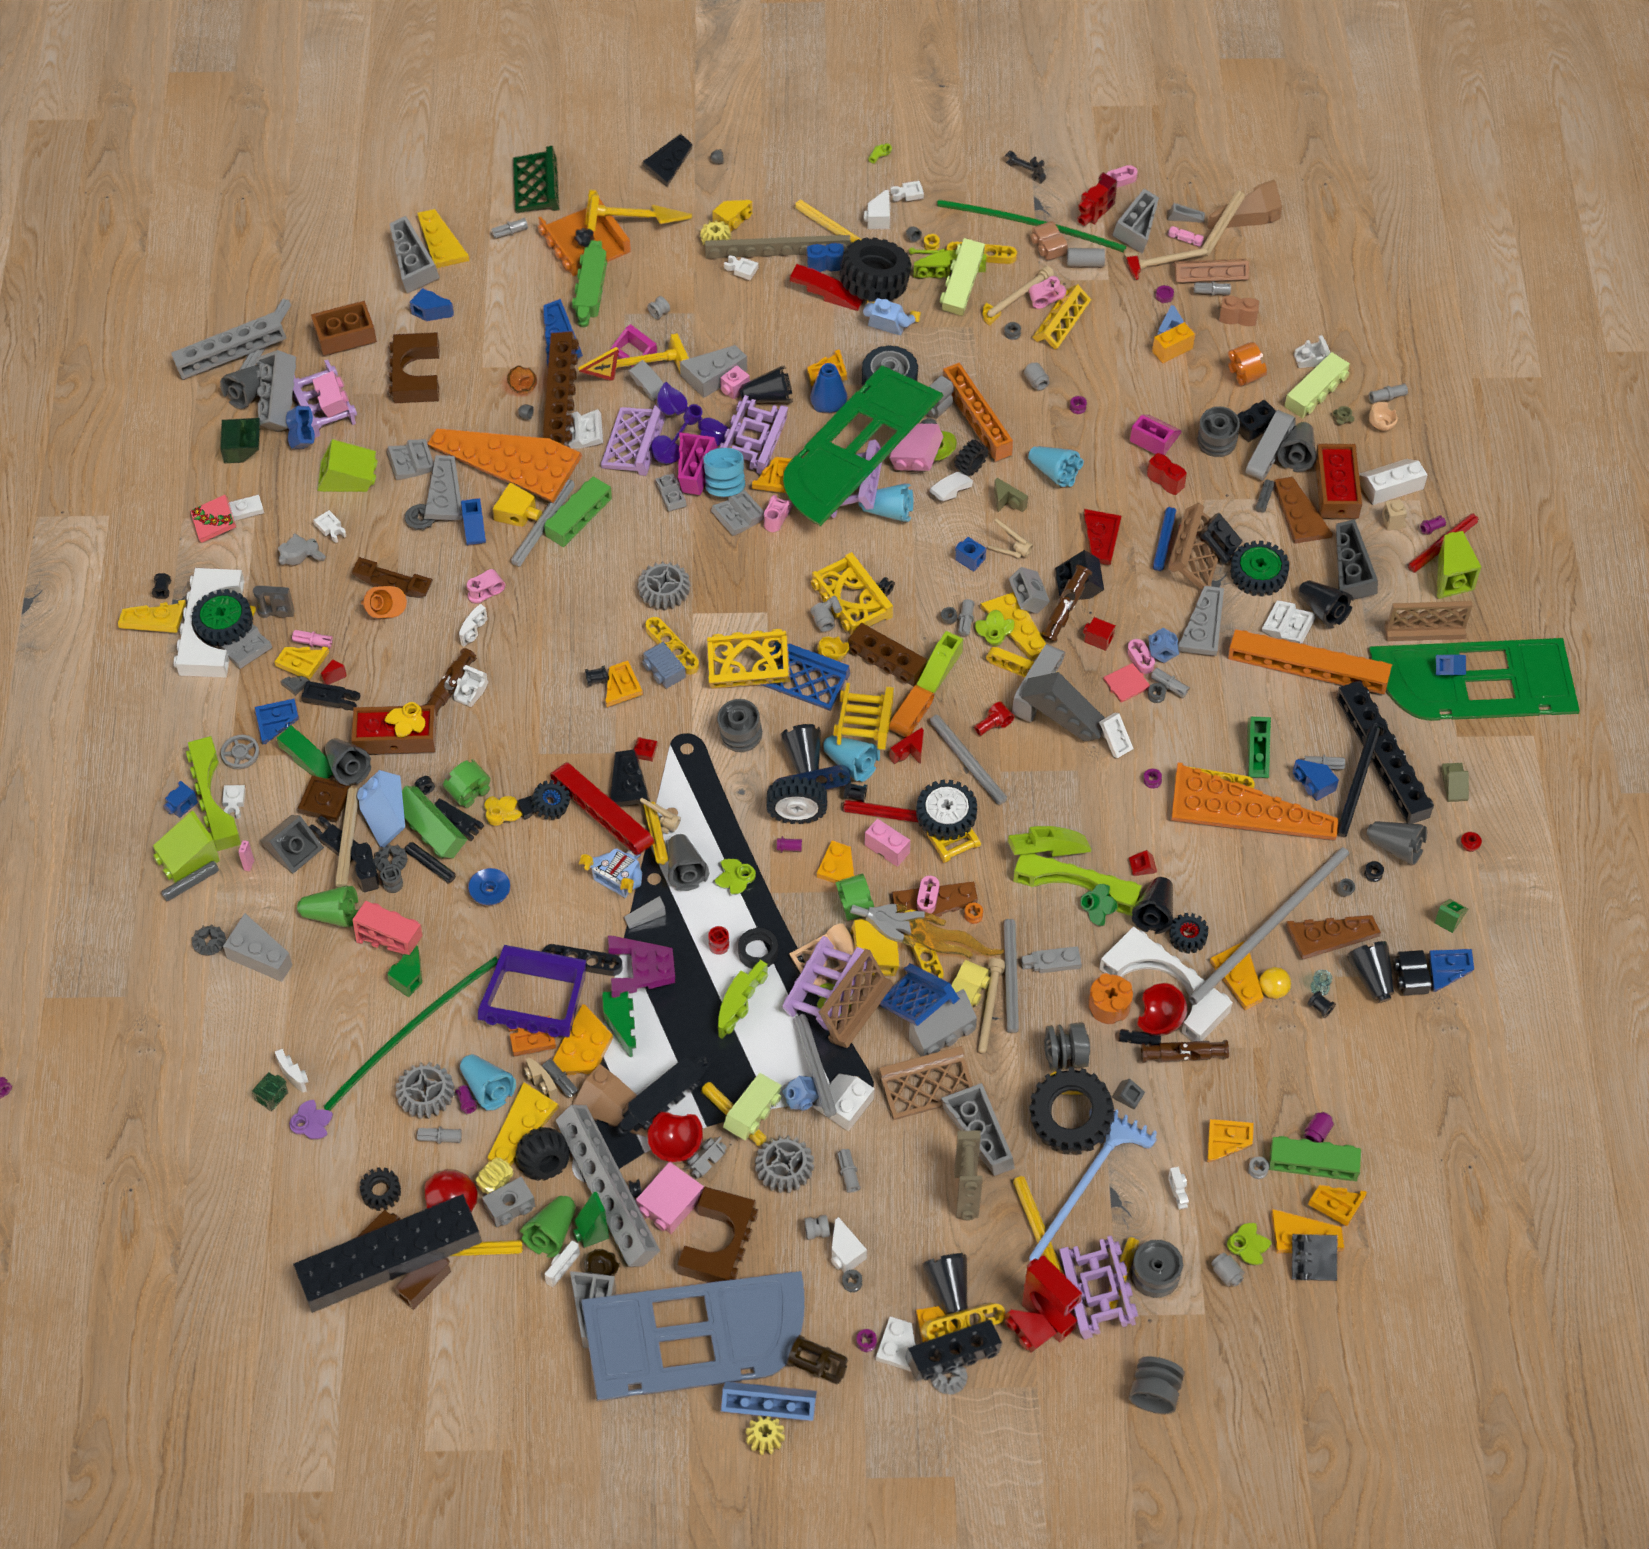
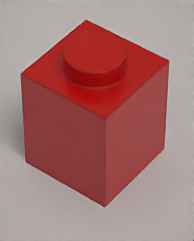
[1083,617,1116,651]

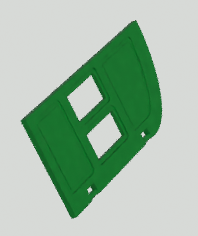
[783,365,943,527]
[1369,638,1580,721]

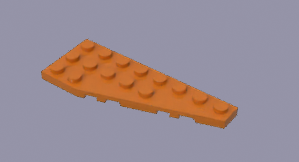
[427,428,582,503]

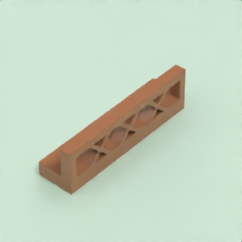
[1173,259,1249,282]

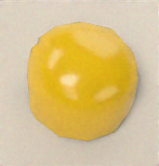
[817,636,849,662]
[1259,967,1291,999]

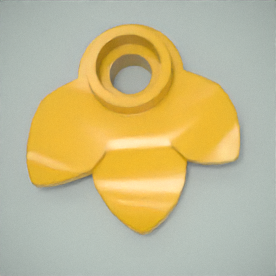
[385,702,425,737]
[484,796,522,826]

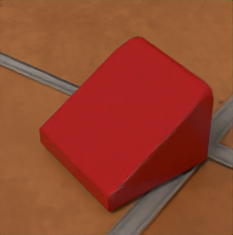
[321,659,347,684]
[1128,850,1157,876]

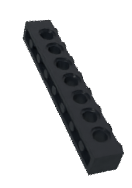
[1336,680,1434,824]

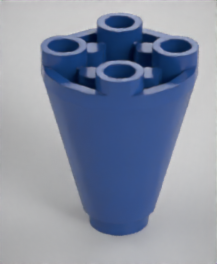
[810,363,847,413]

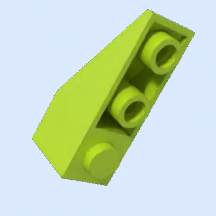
[917,631,963,693]

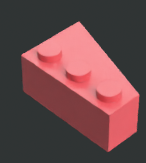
[352,901,422,955]

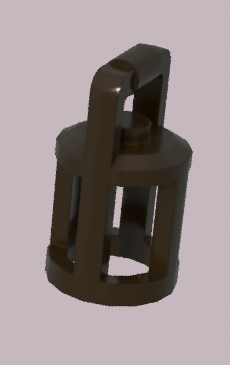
[787,1335,848,1384]

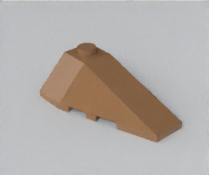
[1207,179,1283,229]
[573,1065,654,1138]

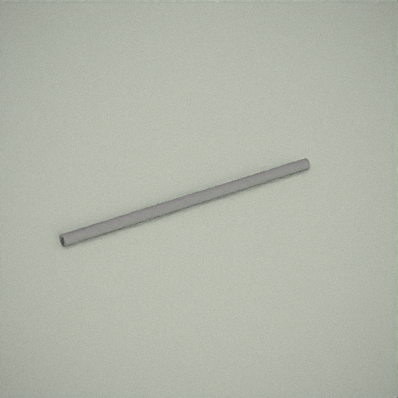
[1189,847,1349,1005]

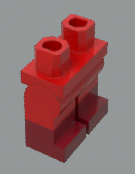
[1077,172,1117,226]

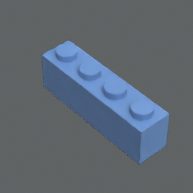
[721,1382,817,1421]

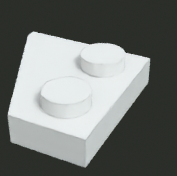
[876,1317,915,1371]

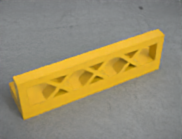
[1033,284,1091,350]

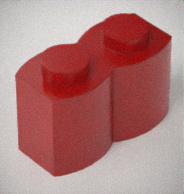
[1147,453,1187,495]

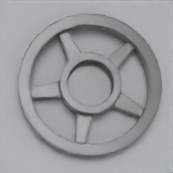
[221,735,259,769]

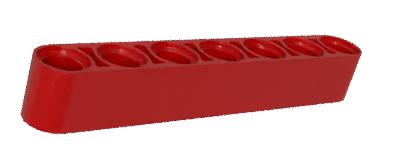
[550,762,654,856]

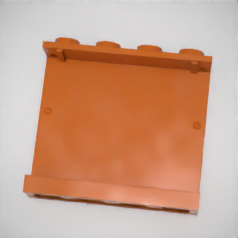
[538,198,631,276]

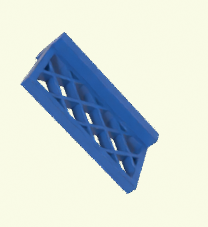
[761,641,850,711]
[879,963,960,1026]

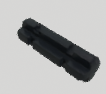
[1119,1029,1161,1045]

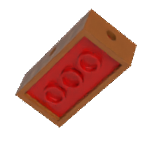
[1315,444,1362,518]
[351,705,437,754]

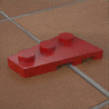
[1083,509,1122,565]

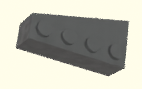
[1336,519,1378,600]
[1021,672,1105,741]

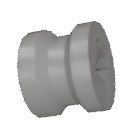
[647,296,670,319]

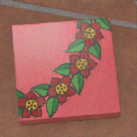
[190,495,236,543]

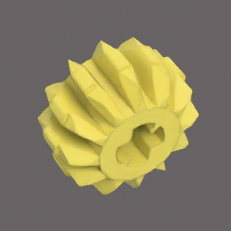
[700,220,731,245]
[476,1158,513,1194]
[746,1415,785,1455]

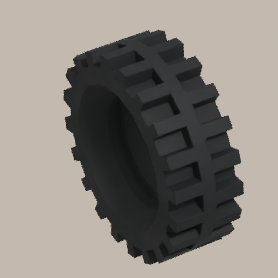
[1029,1067,1115,1155]

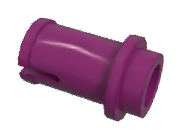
[1420,515,1446,535]
[777,836,802,853]
[455,1085,477,1114]

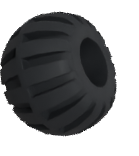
[515,1127,570,1181]

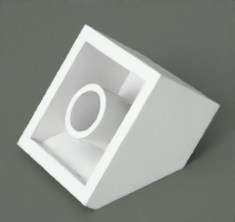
[813,1074,875,1131]

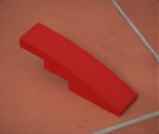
[790,264,864,311]

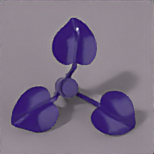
[651,382,729,464]

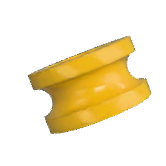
[923,234,940,250]

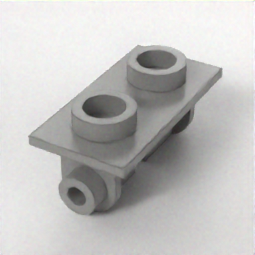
[683,1137,727,1179]

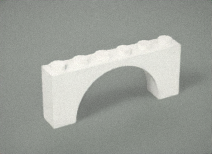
[174,568,245,678]
[1100,927,1233,1041]

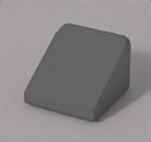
[1112,1079,1145,1109]

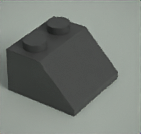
[260,815,324,874]

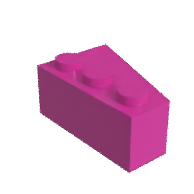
[678,432,718,495]

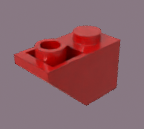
[1003,1309,1057,1353]

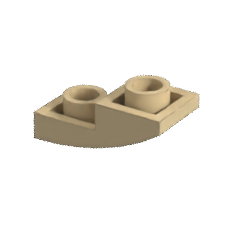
[524,1057,558,1100]

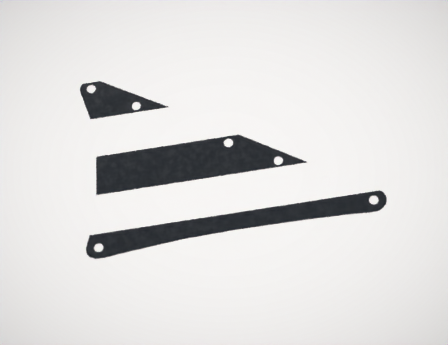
[572,733,874,1183]

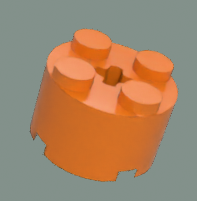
[1228,342,1267,386]
[1088,973,1133,1024]

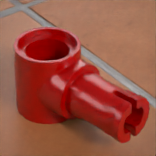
[974,701,1015,736]

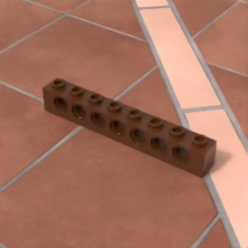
[543,331,579,448]

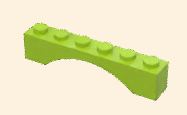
[186,736,241,851]
[1013,853,1142,916]

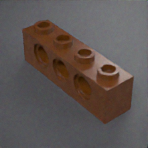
[848,622,927,687]

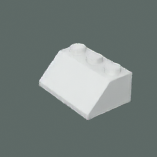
[1359,459,1427,505]

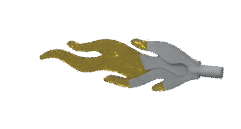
[850,904,1004,959]

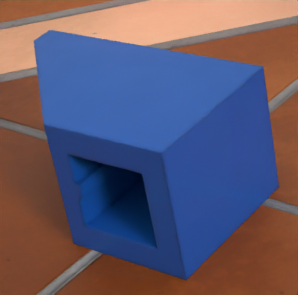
[410,288,454,322]
[461,498,486,545]
[1293,759,1339,801]

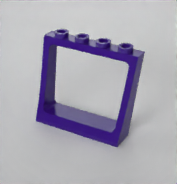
[478,945,586,1037]

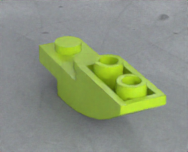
[913,250,986,278]
[1008,826,1092,857]
[718,960,768,1039]

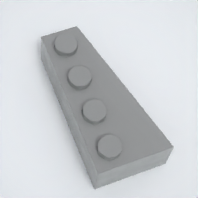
[390,216,440,294]

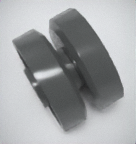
[1131,1240,1183,1298]

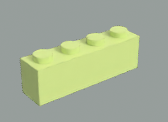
[940,238,985,316]
[1285,352,1350,419]

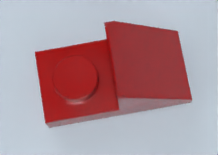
[889,727,924,764]

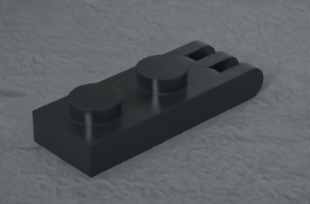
[434,798,484,841]

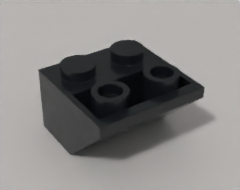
[1055,550,1104,600]

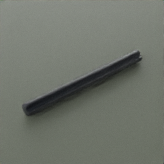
[1337,726,1380,837]

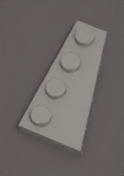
[424,455,463,520]
[1178,586,1224,656]

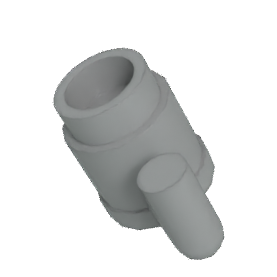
[810,596,842,632]

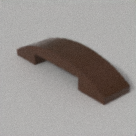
[352,557,433,597]

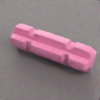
[1168,226,1204,246]

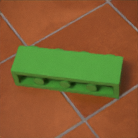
[544,476,612,548]
[402,785,468,858]
[1269,1136,1361,1182]

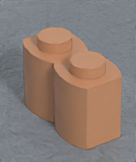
[1030,221,1068,260]
[1219,296,1259,326]

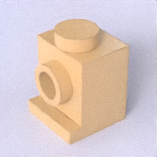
[1382,499,1407,531]

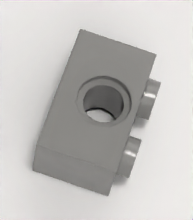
[1009,567,1050,614]
[482,1177,536,1228]

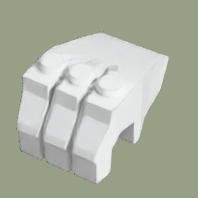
[1294,335,1330,368]
[454,665,488,707]

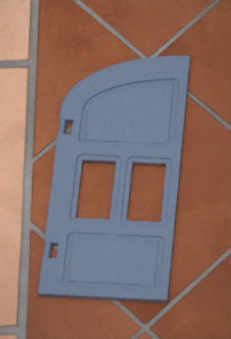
[581,1271,804,1401]

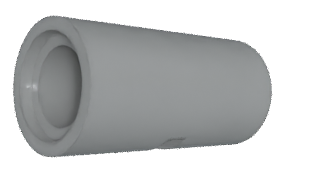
[1067,248,1105,267]

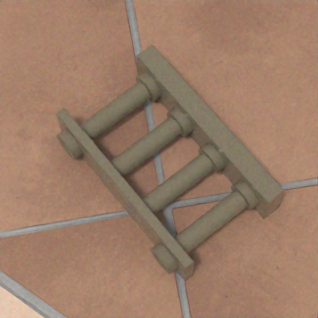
[954,1131,983,1220]

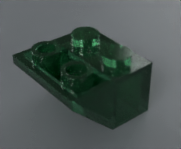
[220,418,260,464]

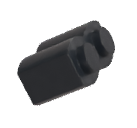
[351,842,379,893]
[1393,950,1431,996]

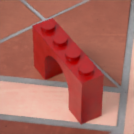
[1022,1255,1082,1343]

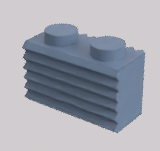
[642,641,686,689]

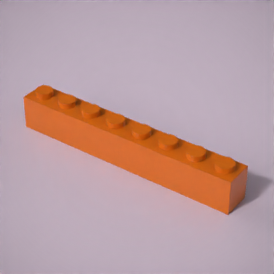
[1228,629,1392,695]

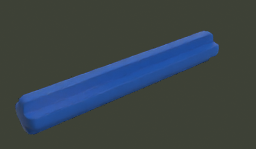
[1153,507,1176,571]

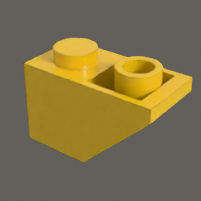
[712,200,753,232]

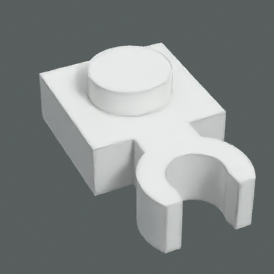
[891,181,924,201]
[724,255,758,280]
[313,510,346,543]
[222,785,246,819]
[1168,1167,1189,1210]

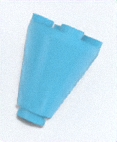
[1028,446,1084,487]

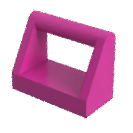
[610,324,657,367]

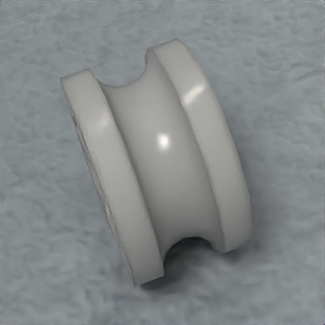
[1248,1157,1269,1179]

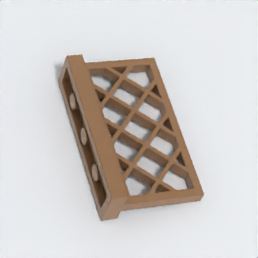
[1168,503,1221,590]
[1384,601,1473,641]
[819,949,893,1048]
[878,1046,973,1120]

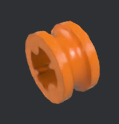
[964,903,983,924]

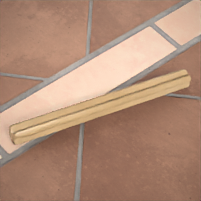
[336,787,359,888]

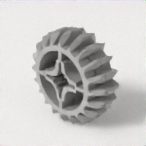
[638,561,691,610]
[395,1061,455,1119]
[755,1135,814,1193]

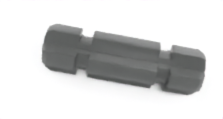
[1256,479,1274,513]

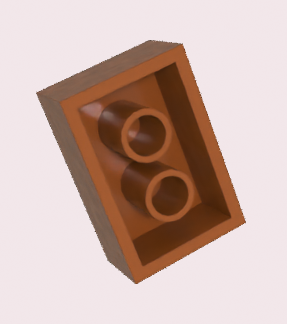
[311,300,377,356]

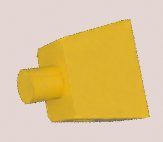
[493,483,542,527]

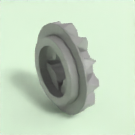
[931,1366,967,1394]

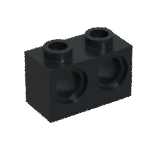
[1237,399,1276,443]

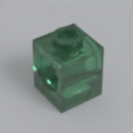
[252,1072,288,1112]

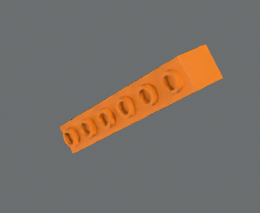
[943,362,1013,462]

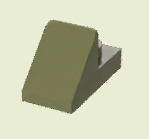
[994,478,1028,512]
[1441,763,1469,802]

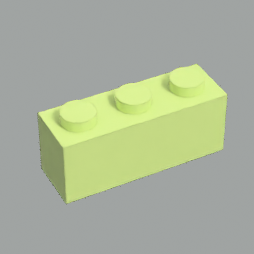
[723,1073,782,1141]

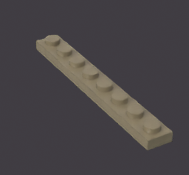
[705,235,850,259]

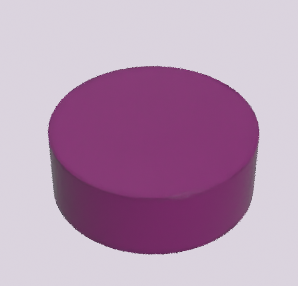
[1155,285,1174,303]

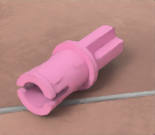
[292,630,333,649]

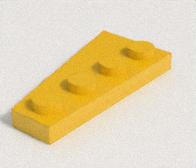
[417,209,470,269]
[980,592,1046,661]
[487,1082,559,1167]

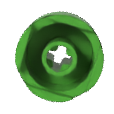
[443,759,491,808]
[835,873,874,921]

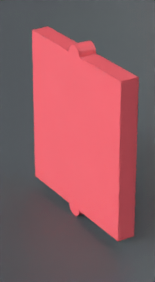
[1103,663,1150,703]

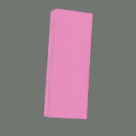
[238,840,254,871]

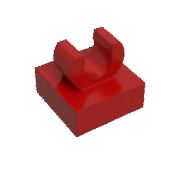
[634,737,658,762]

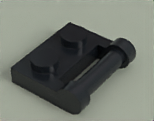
[1199,513,1243,564]

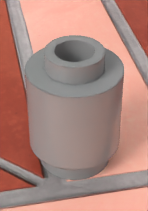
[1024,363,1049,390]
[1211,1253,1244,1287]

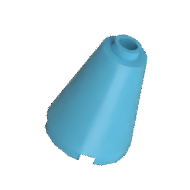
[859,483,914,522]
[823,735,880,782]
[460,1054,516,1111]

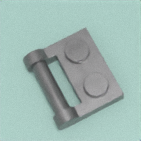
[253,585,295,618]

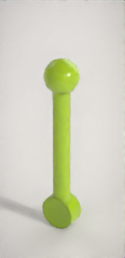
[908,247,946,255]

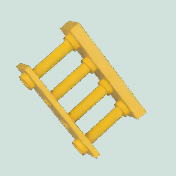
[834,683,894,750]

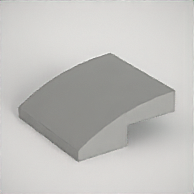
[387,439,434,480]
[711,490,764,536]
[217,624,273,669]

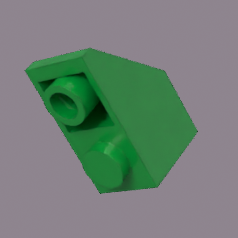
[387,945,423,998]

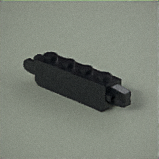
[616,1055,711,1136]

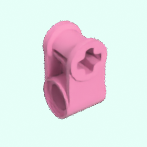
[1029,276,1066,309]
[764,495,792,532]
[467,569,506,603]

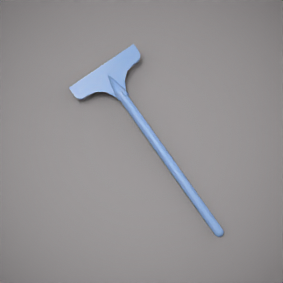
[1029,1108,1157,1261]

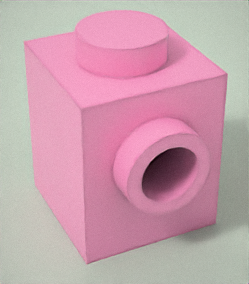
[720,365,750,399]

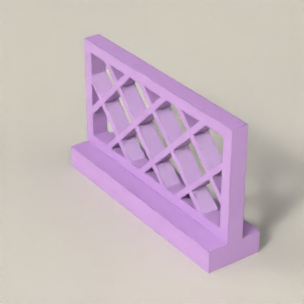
[601,405,666,476]

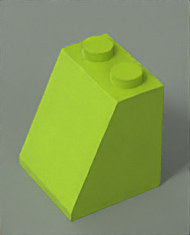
[317,439,378,492]
[1437,531,1481,599]
[153,811,220,883]

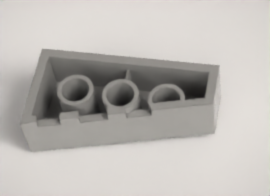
[256,350,296,432]
[941,1083,1015,1176]

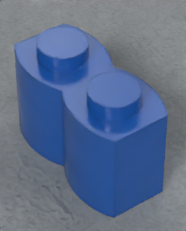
[807,243,844,272]
[286,406,315,449]

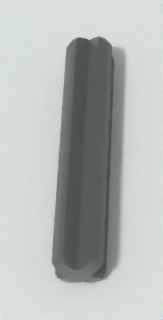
[161,861,219,901]

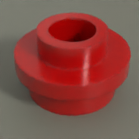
[1461,832,1482,852]

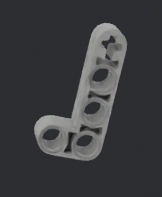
[1245,410,1296,481]
[1012,644,1065,722]

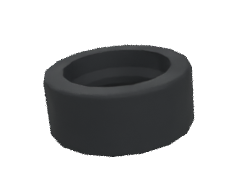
[738,928,778,969]

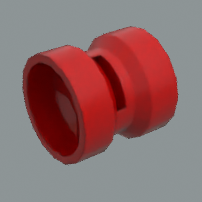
[708,926,730,955]

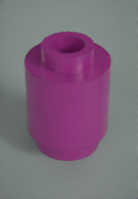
[1304,1112,1334,1143]

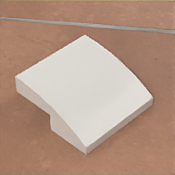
[569,409,603,449]
[1262,600,1316,644]

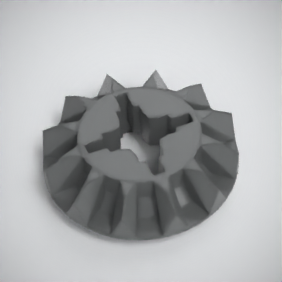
[405,504,436,531]
[374,843,408,872]
[192,924,226,956]

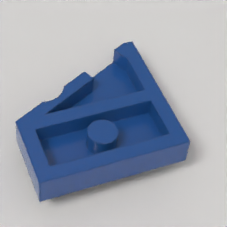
[255,699,299,745]
[1428,949,1474,992]

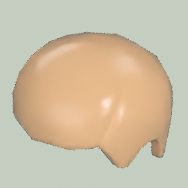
[1369,402,1398,431]

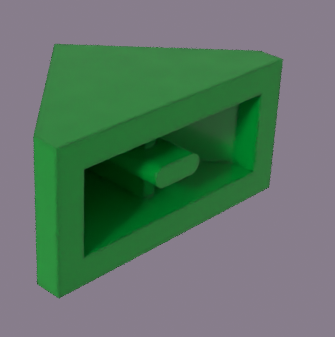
[1434,899,1468,933]

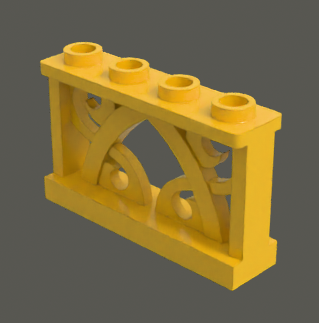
[811,552,893,634]
[707,629,791,689]

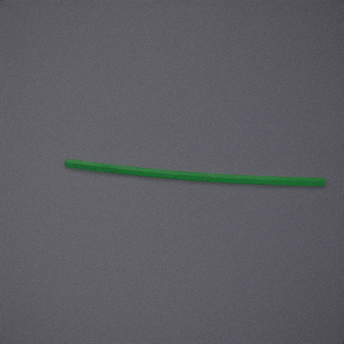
[937,200,1126,253]
[324,956,499,1111]

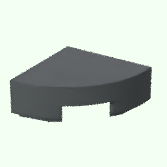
[281,676,309,696]

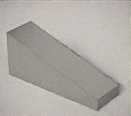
[1168,203,1205,223]
[624,896,665,929]

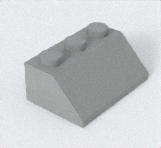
[909,989,977,1056]

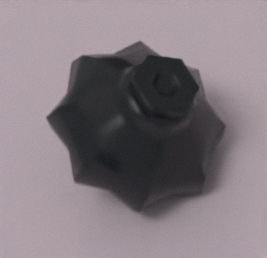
[574,228,595,248]

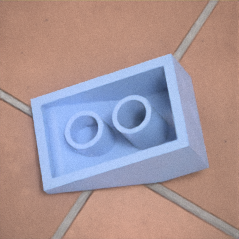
[357,770,405,847]

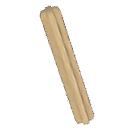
[1202,190,1245,255]

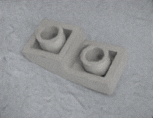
[628,360,664,401]
[655,474,687,511]

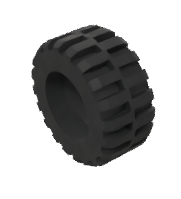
[839,237,912,302]

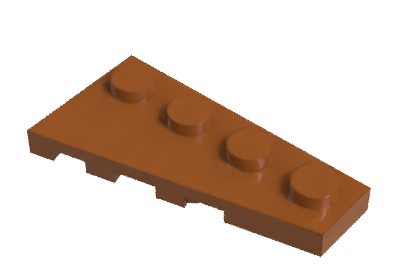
[1274,476,1333,544]
[892,881,978,932]
[1286,915,1381,960]

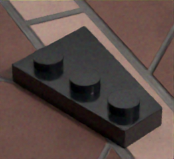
[642,133,693,187]
[610,749,651,807]

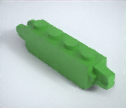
[572,240,607,327]

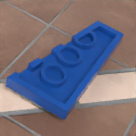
[543,299,583,367]

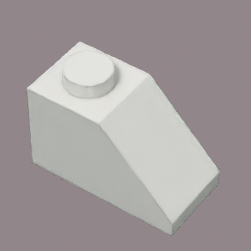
[864,190,890,229]
[831,1217,867,1273]

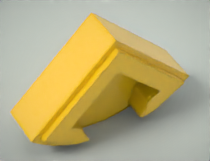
[982,302,1001,326]

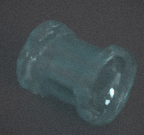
[1311,970,1332,996]

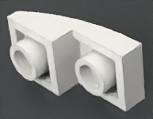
[930,471,973,501]
[459,604,488,647]
[275,1049,309,1093]

